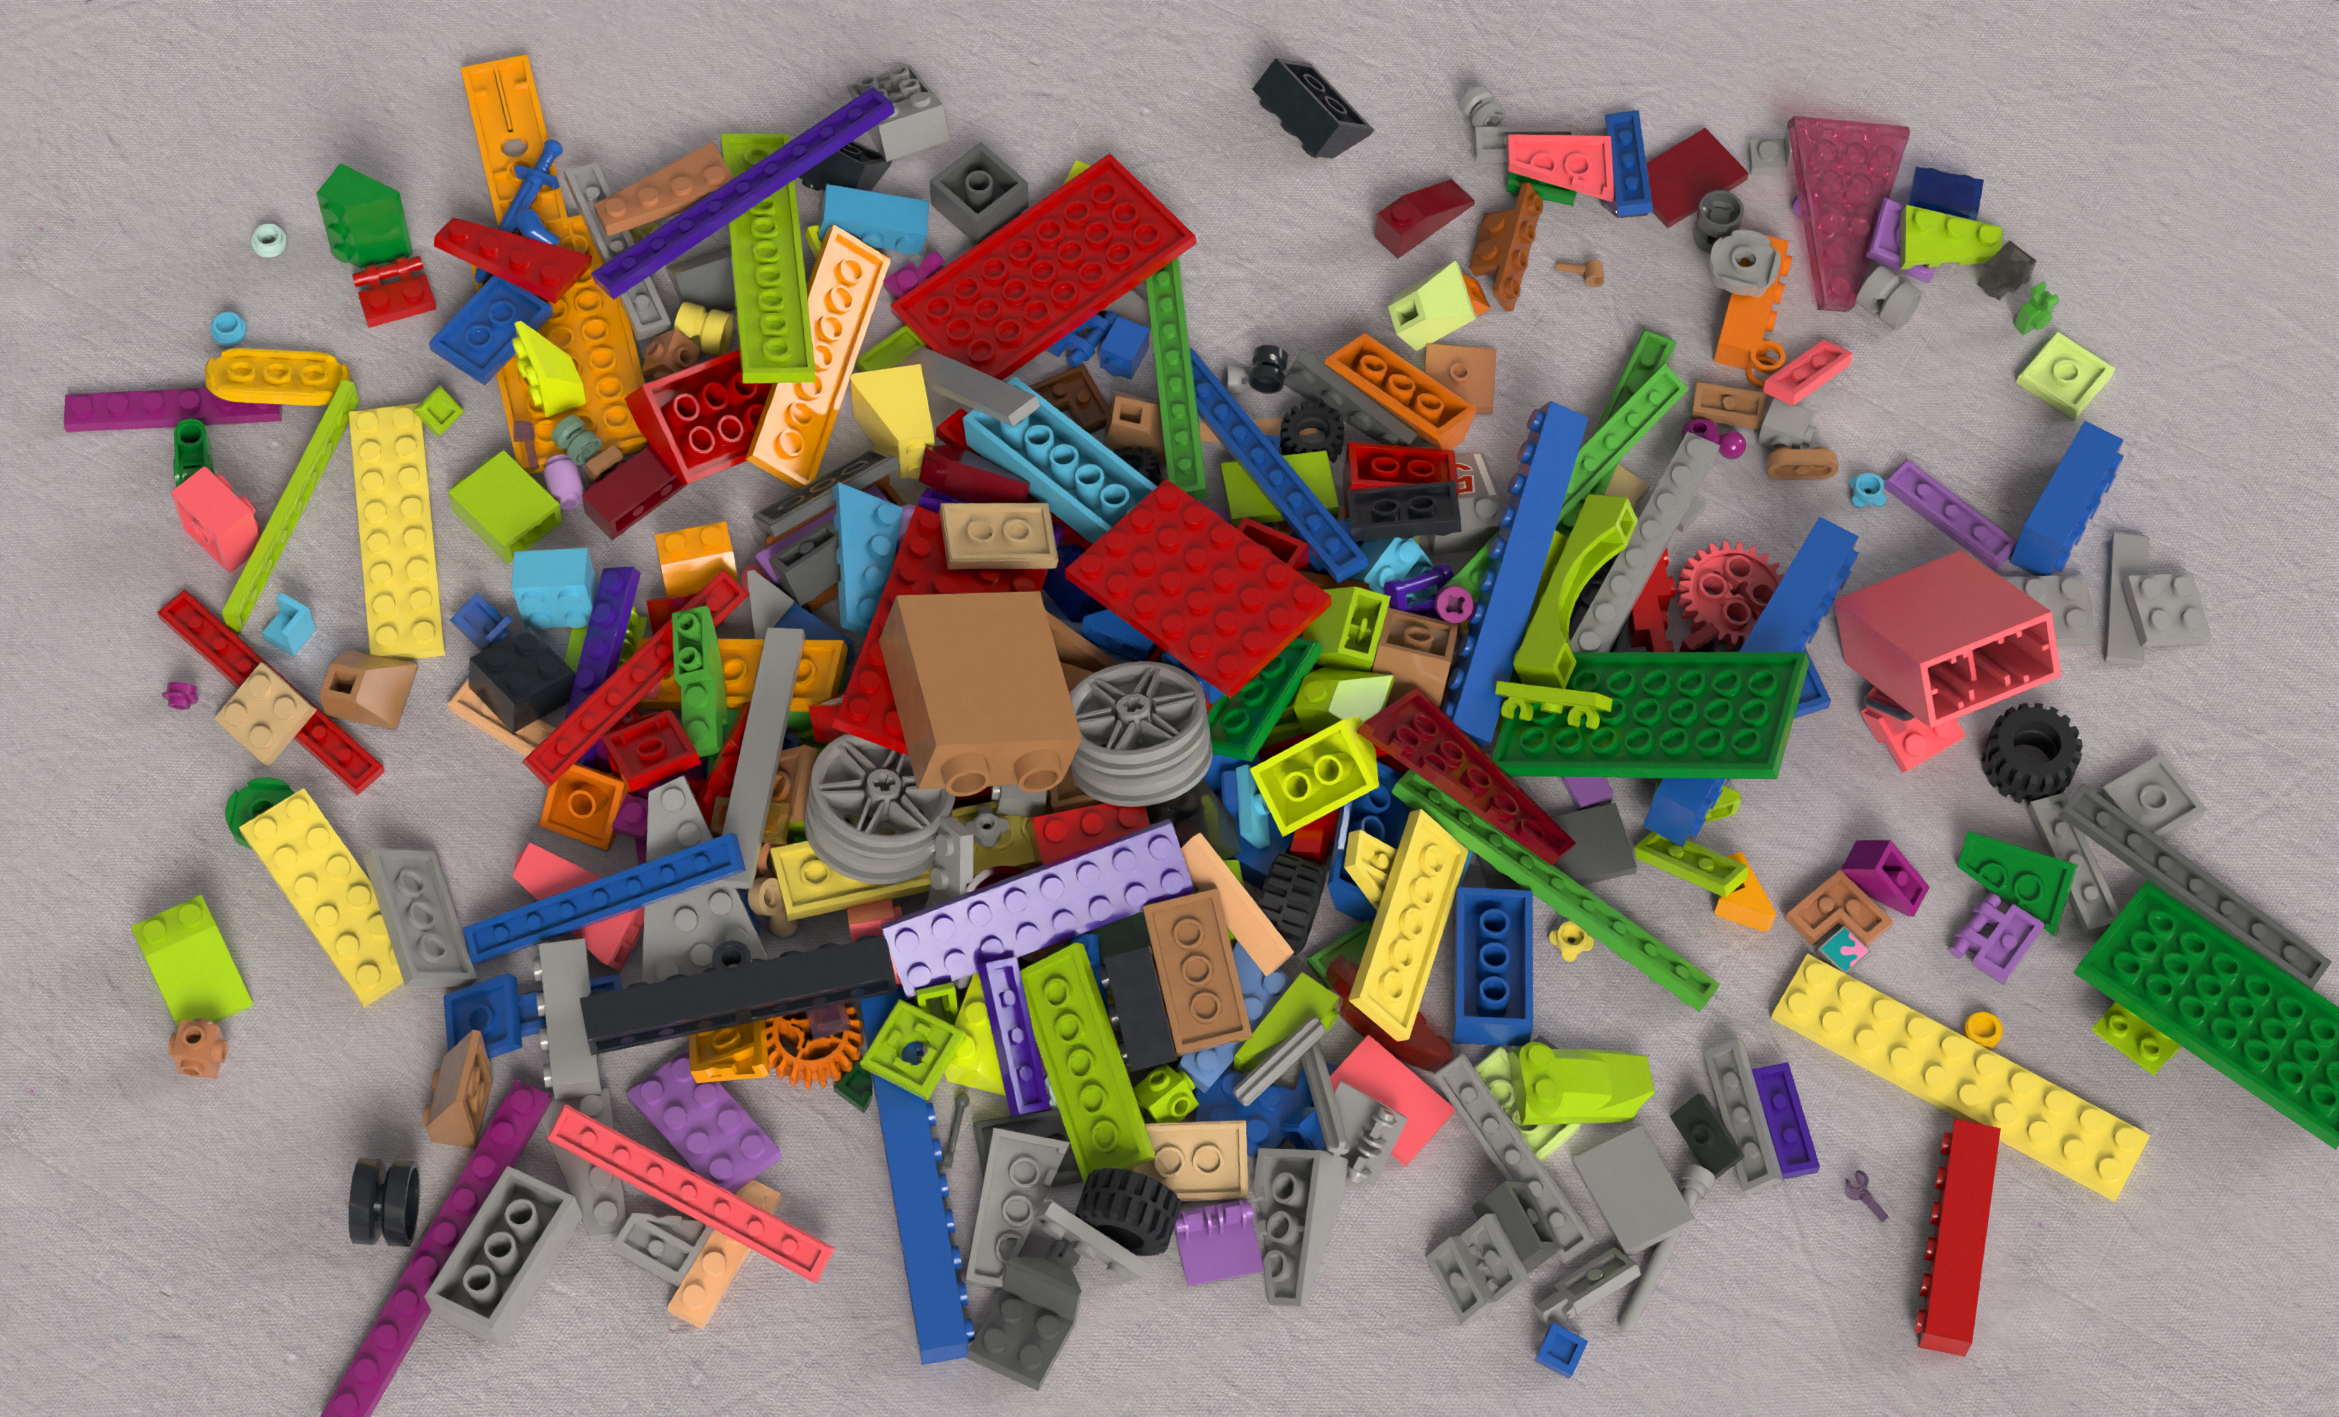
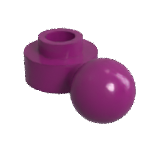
[1682,418,1746,459]

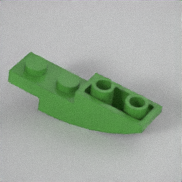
[672,606,728,757]

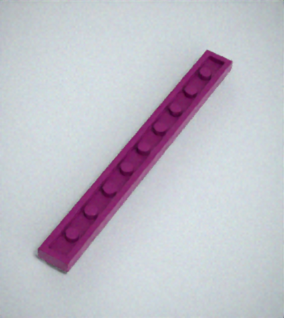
[321,1080,552,1417]

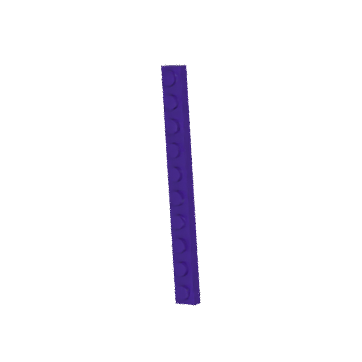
[591,87,895,300]

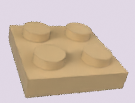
[214,662,317,767]

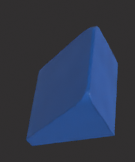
[1280,1106,1324,1151]

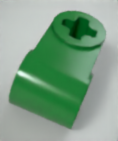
[173,419,215,487]

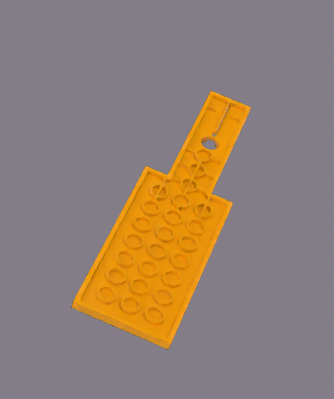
[460,54,648,475]

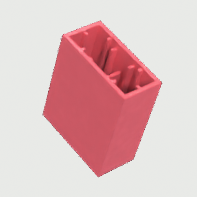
[1834,550,2061,729]

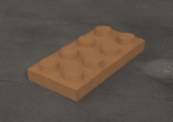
[1143,888,1253,1056]

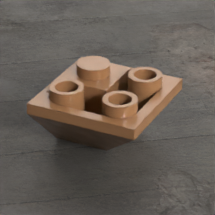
[1103,389,1166,463]
[319,650,418,730]

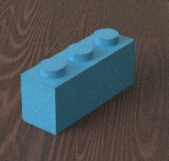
[818,184,929,255]

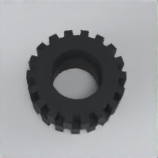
[1982,703,2083,805]
[1258,852,1326,956]
[1075,1168,1181,1256]

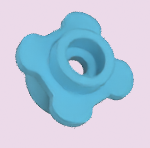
[1849,473,1887,508]

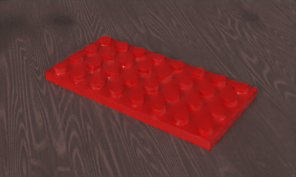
[890,153,1197,381]
[832,505,1049,756]

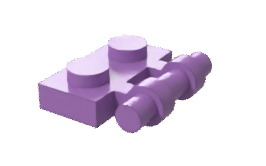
[1949,894,2045,985]

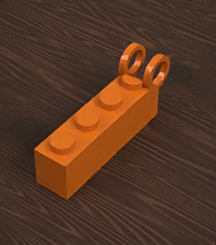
[1714,235,1792,389]

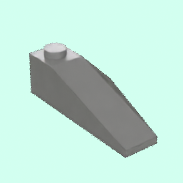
[1253,1148,1348,1308]

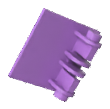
[1174,1199,1264,1287]

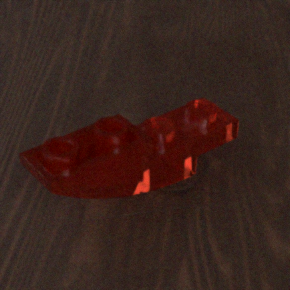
[1325,954,1454,1073]

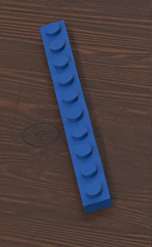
[1153,347,1369,584]

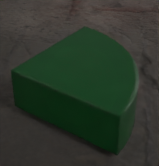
[834,1060,873,1113]

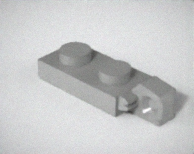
[1535,1247,1641,1329]

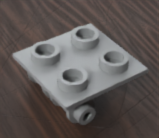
[1322,1080,1409,1186]

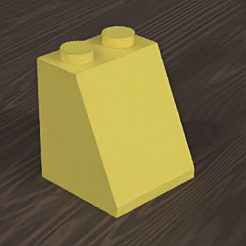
[850,364,935,479]

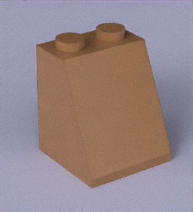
[1372,608,1459,709]

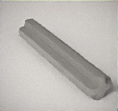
[1233,1016,1326,1106]

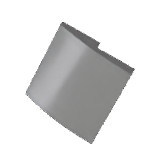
[1426,1213,1531,1324]

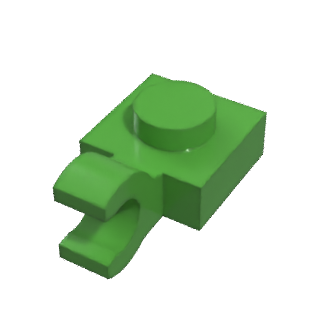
[2014,281,2059,335]

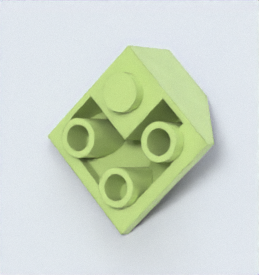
[1388,261,1476,351]

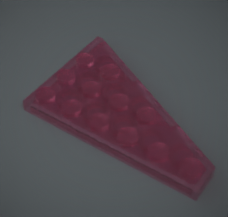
[1787,116,1910,312]

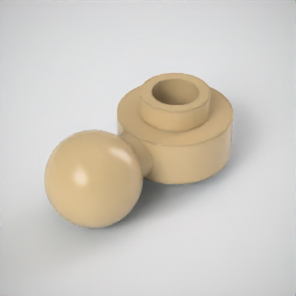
[748,877,799,937]

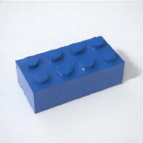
[2010,421,2124,576]
[1452,887,1533,1047]

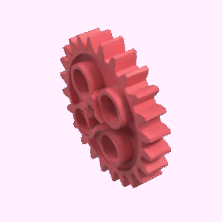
[1676,541,1785,652]

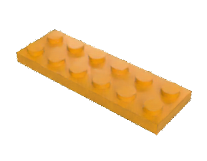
[634,638,848,712]

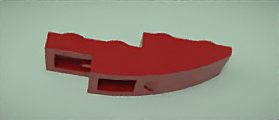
[1628,547,1676,652]

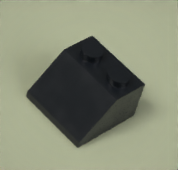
[798,141,892,191]

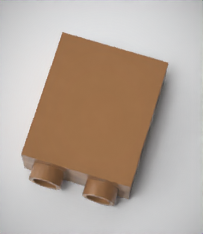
[879,591,1082,796]

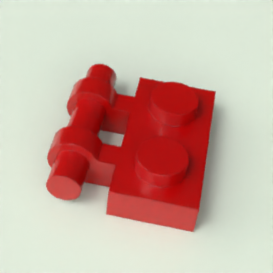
[352,256,436,328]

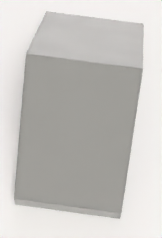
[747,570,795,639]

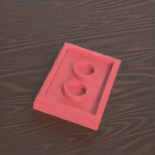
[1330,1035,1456,1167]

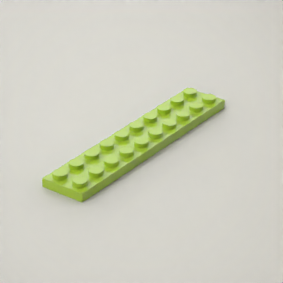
[720,133,816,383]

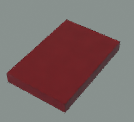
[1646,127,1749,229]

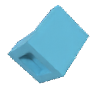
[262,592,316,657]

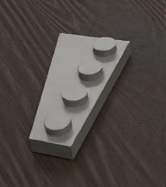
[925,817,973,989]
[540,1088,627,1242]
[964,1128,1070,1290]

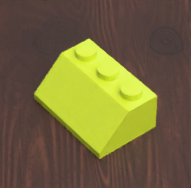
[1250,716,1379,837]
[945,972,1038,1096]

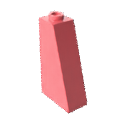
[512,842,645,973]

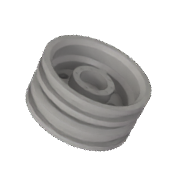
[1069,661,1213,807]
[804,733,955,884]

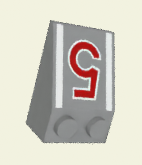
[1428,453,1503,556]

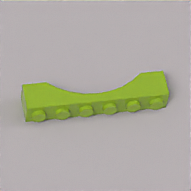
[1513,494,1638,689]

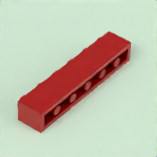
[1914,1119,2001,1357]

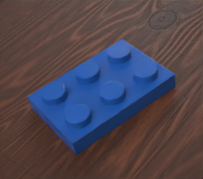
[429,275,553,386]

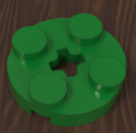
[225,777,295,849]

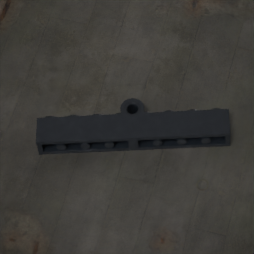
[580,935,896,1056]

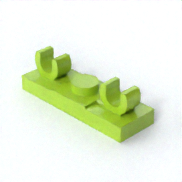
[1495,681,1613,729]

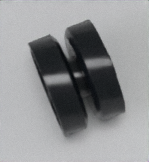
[349,1158,420,1247]

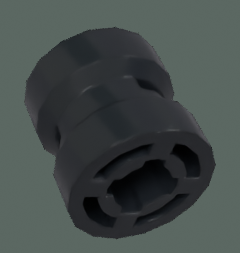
[1249,345,1288,394]

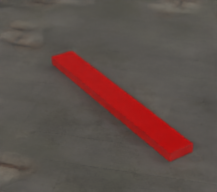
[522,569,749,789]
[157,589,385,796]

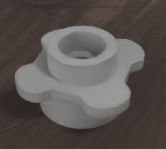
[964,806,1009,848]

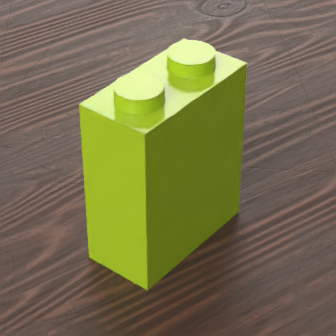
[448,450,563,565]

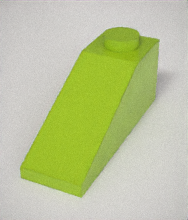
[1233,972,1340,1074]

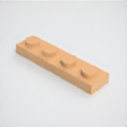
[667,1180,781,1329]

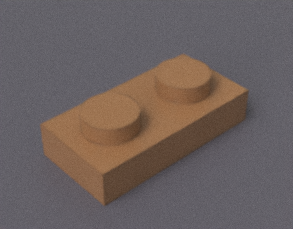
[1691,382,1767,430]

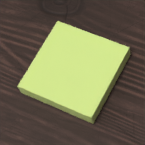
[2016,331,2115,421]

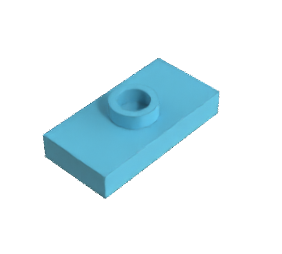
[1236,764,1270,849]

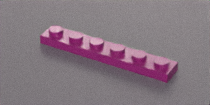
[64,387,282,432]

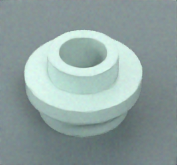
[251,224,287,258]

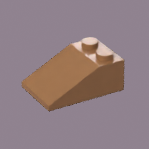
[422,1030,494,1149]

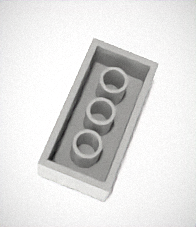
[424,1166,583,1348]

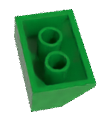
[316,163,413,268]

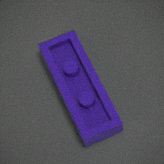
[1752,1062,1820,1179]

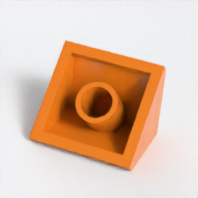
[539,763,630,851]

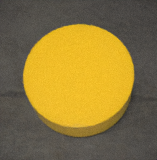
[1963,1011,2003,1050]

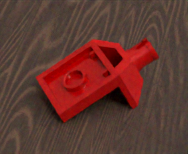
[601,707,701,792]

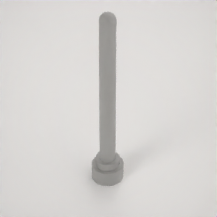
[1619,1164,1715,1333]

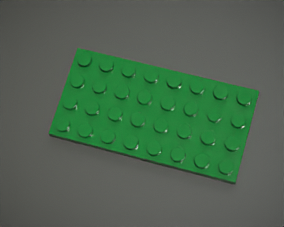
[1491,652,1810,779]
[2074,880,2339,1150]

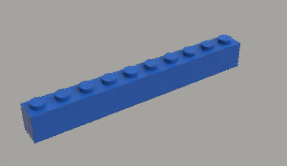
[1440,401,1589,749]
[860,986,975,1365]

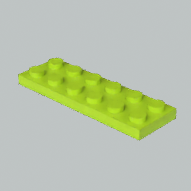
[1020,943,1156,1185]

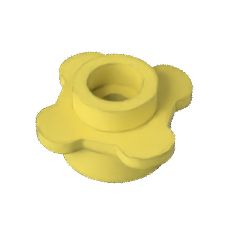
[1549,920,1594,962]

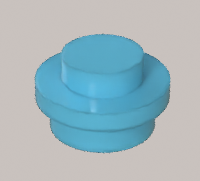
[210,312,247,346]

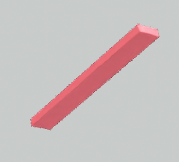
[547,1104,836,1283]

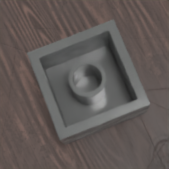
[930,142,1029,245]

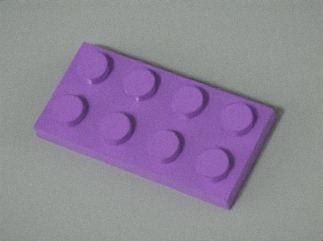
[626,1048,782,1193]

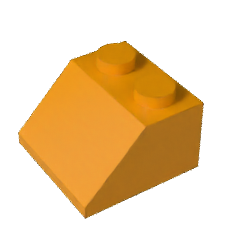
[655,521,742,604]

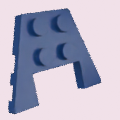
[1196,1062,1339,1158]

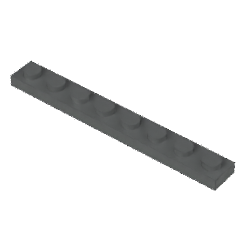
[2059,784,2332,989]

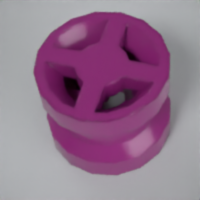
[1434,585,1473,623]

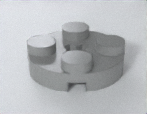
[1709,230,1781,297]

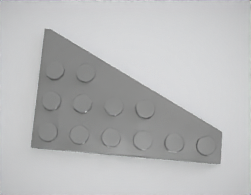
[642,775,769,1047]

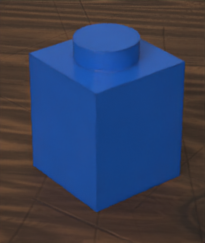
[1100,316,1150,380]

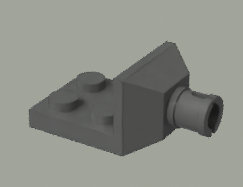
[967,1240,1082,1391]

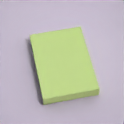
[1445,1046,1581,1163]

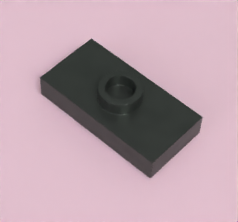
[1670,1093,1745,1179]

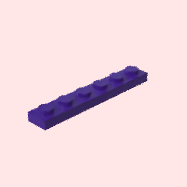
[564,566,641,768]

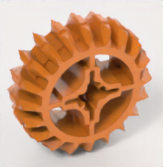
[765,1003,864,1090]

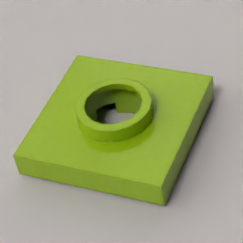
[860,999,967,1101]

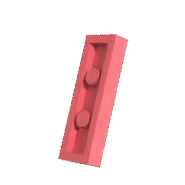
[1763,339,1853,406]

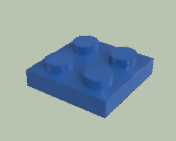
[444,973,523,1059]

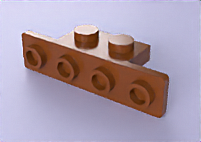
[1469,182,1543,312]

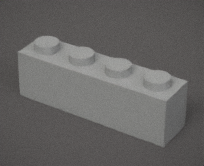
[533,938,602,1100]

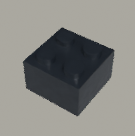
[468,626,575,733]

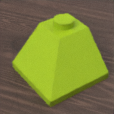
[1293,667,1395,734]

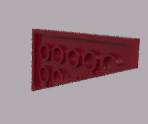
[1357,687,1576,865]

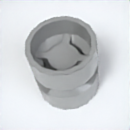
[1856,266,1923,330]

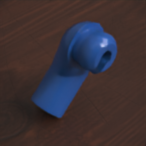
[515,209,560,246]

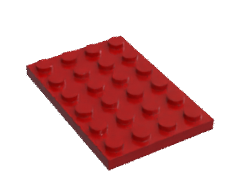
[1065,479,1332,699]

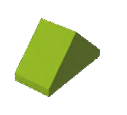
[913,982,959,1049]

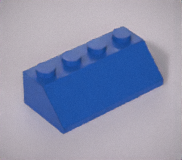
[1328,761,1409,922]

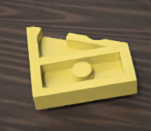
[1344,830,1397,911]

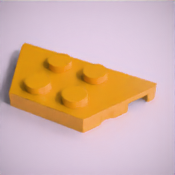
[689,1020,769,1083]

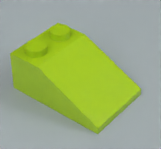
[130,895,253,1028]

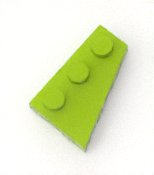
[1900,205,2002,270]

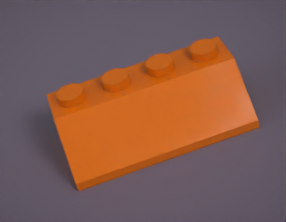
[1325,333,1477,450]

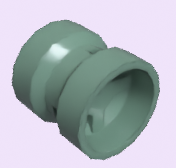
[551,415,602,465]

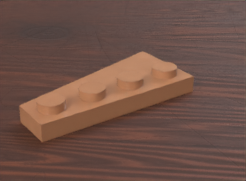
[594,142,734,236]

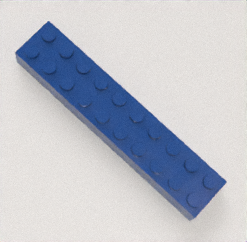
[1643,517,1859,847]

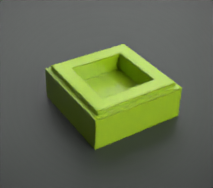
[412,385,464,437]

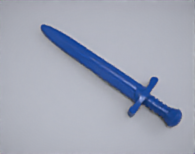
[475,139,563,284]

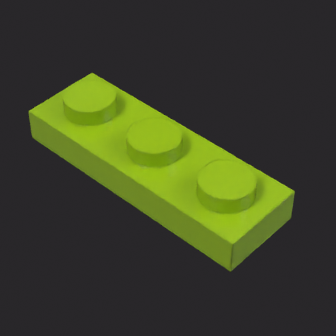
[1634,831,1748,898]

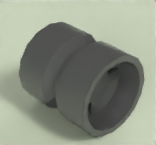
[1693,190,1744,254]

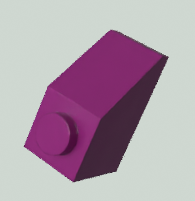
[1841,840,1930,917]

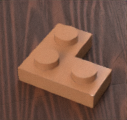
[1785,870,1893,947]

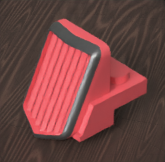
[1860,686,1966,773]

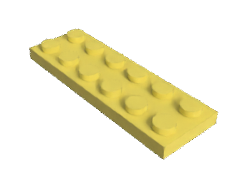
[239,788,404,1008]
[1349,809,1469,1042]

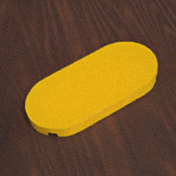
[205,348,350,406]

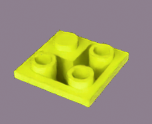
[512,321,586,418]

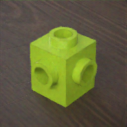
[1133,1063,1199,1123]

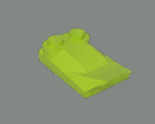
[1508,1042,1655,1125]

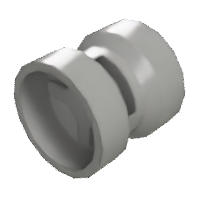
[1459,85,1506,127]

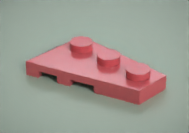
[1507,134,1614,202]

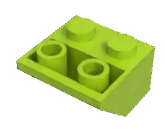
[1302,587,1391,672]

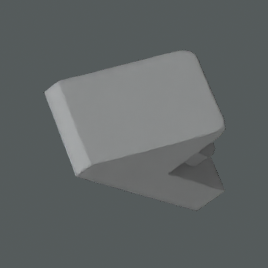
[1748,125,1819,175]

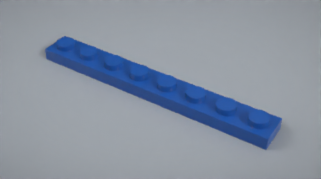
[463,833,746,965]

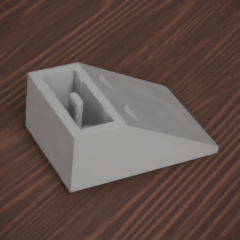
[847,65,951,162]

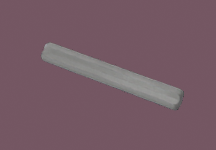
[1301,1041,1350,1157]

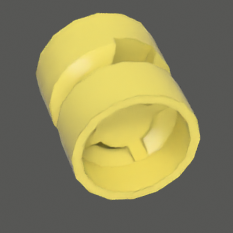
[673,301,734,357]

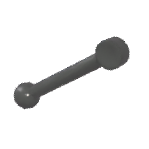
[943,1093,970,1168]

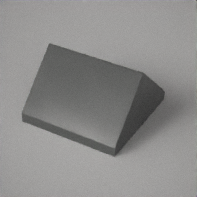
[666,246,736,313]

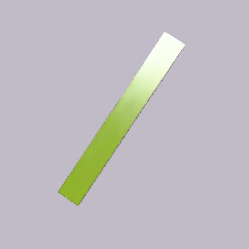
[222,379,360,634]

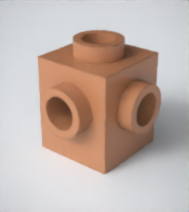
[641,329,701,381]
[168,1018,228,1079]

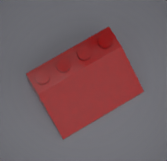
[624,349,772,486]

